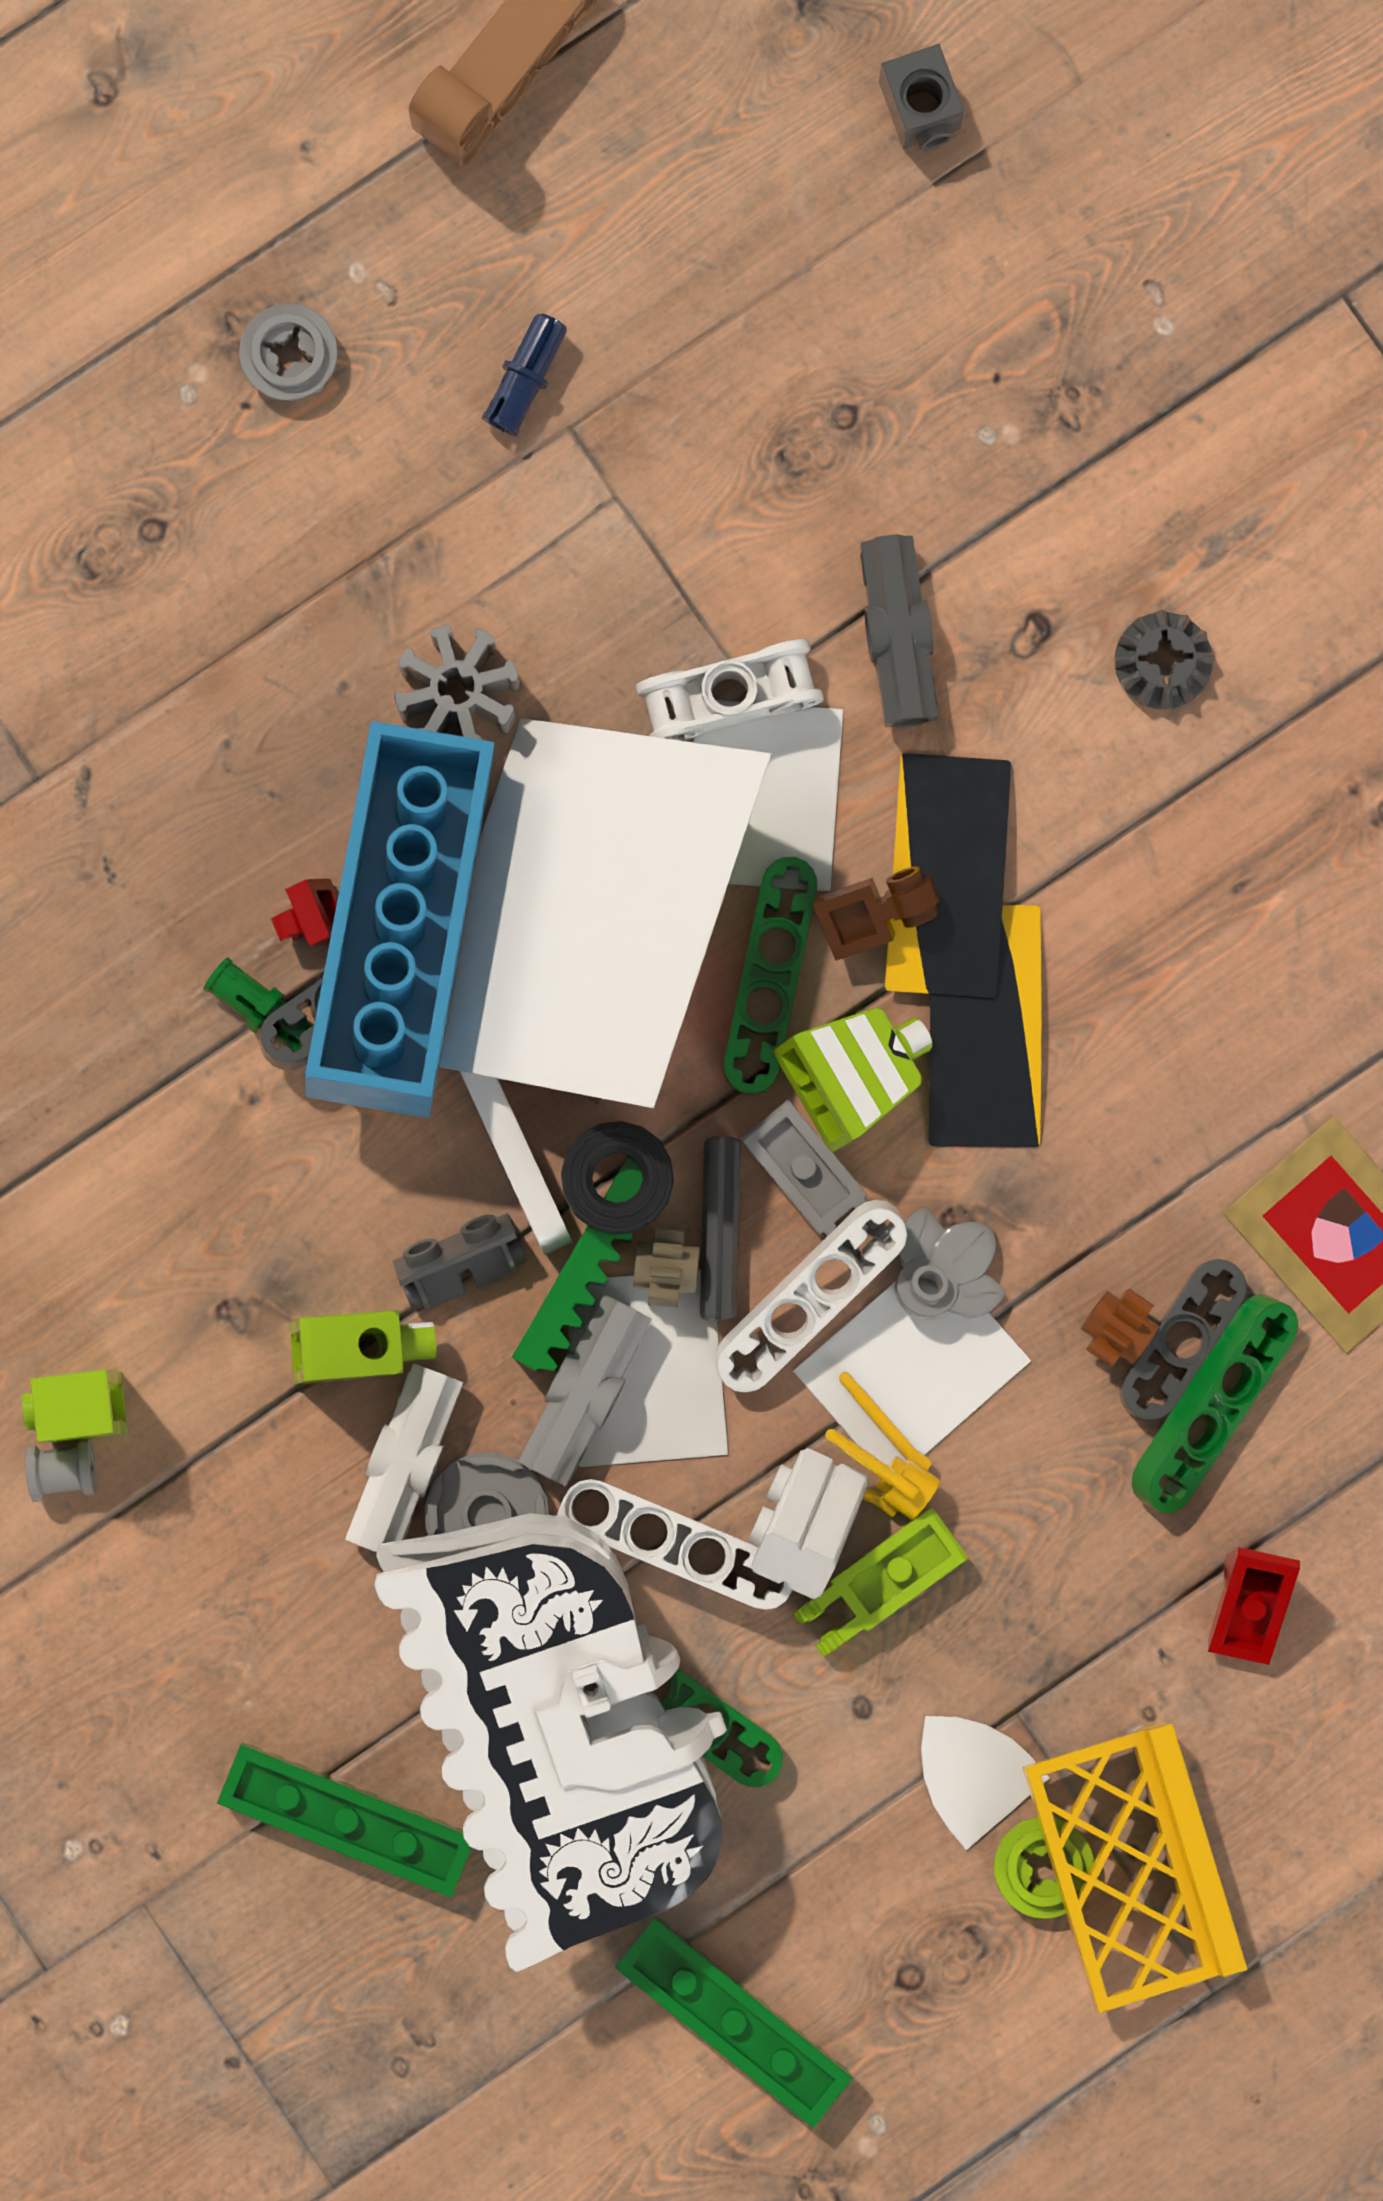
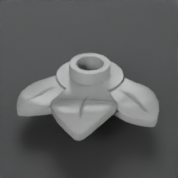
[895,1207,1005,1320]

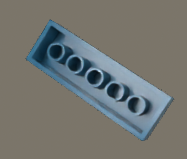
[305,721,495,1118]

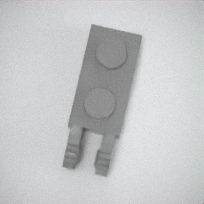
[740,1100,891,1266]

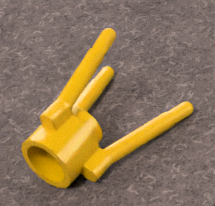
[825,1372,941,1521]

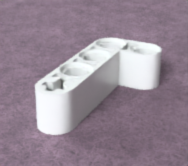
[556,1479,792,1610]

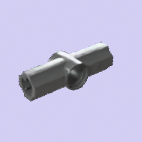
[860,534,938,728]

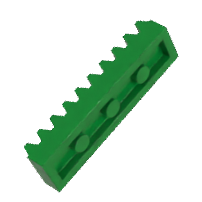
[512,1156,643,1372]
[217,1743,472,1898]
[615,1915,853,2128]

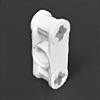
[635,639,824,741]

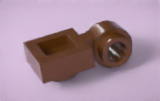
[812,866,940,961]

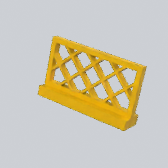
[1022,1722,1248,2013]

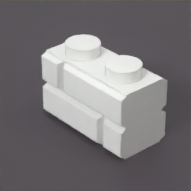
[748,1448,870,1599]

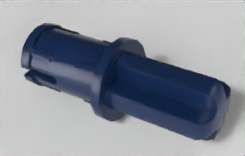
[481,313,567,436]

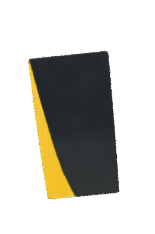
[885,753,1011,998]
[929,905,1042,1147]

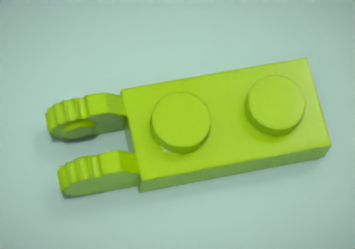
[792,1507,968,1657]

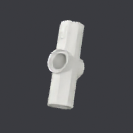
[345,1363,464,1552]

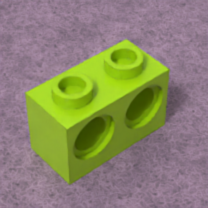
[22,1369,129,1443]

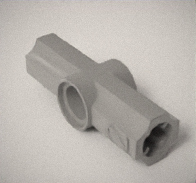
[518,1294,652,1486]

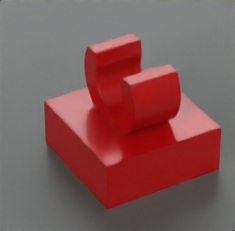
[271,879,338,946]

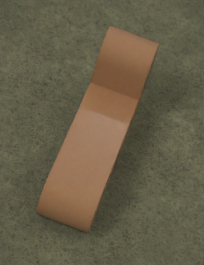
[409,0,597,166]

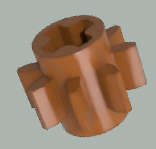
[1081,1288,1159,1366]

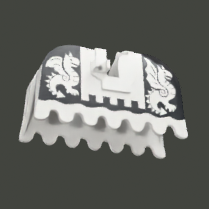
[374,1513,727,1972]

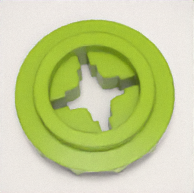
[993,1817,1094,1919]

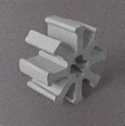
[394,625,520,740]

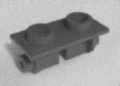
[393,1213,527,1310]

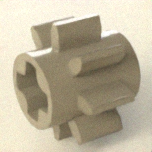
[633,1228,700,1307]

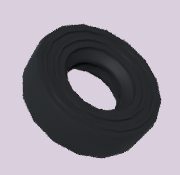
[561,1121,674,1235]

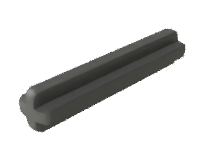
[700,1136,741,1321]

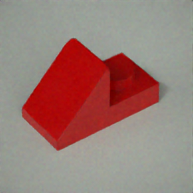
[1208,1547,1300,1665]

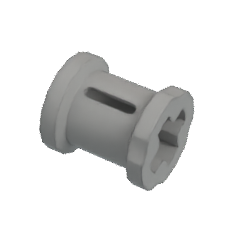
[25,1439,97,1502]

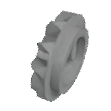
[239,304,338,403]

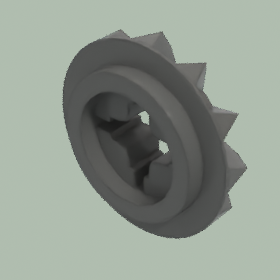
[1114,609,1214,710]

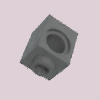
[879,43,964,150]

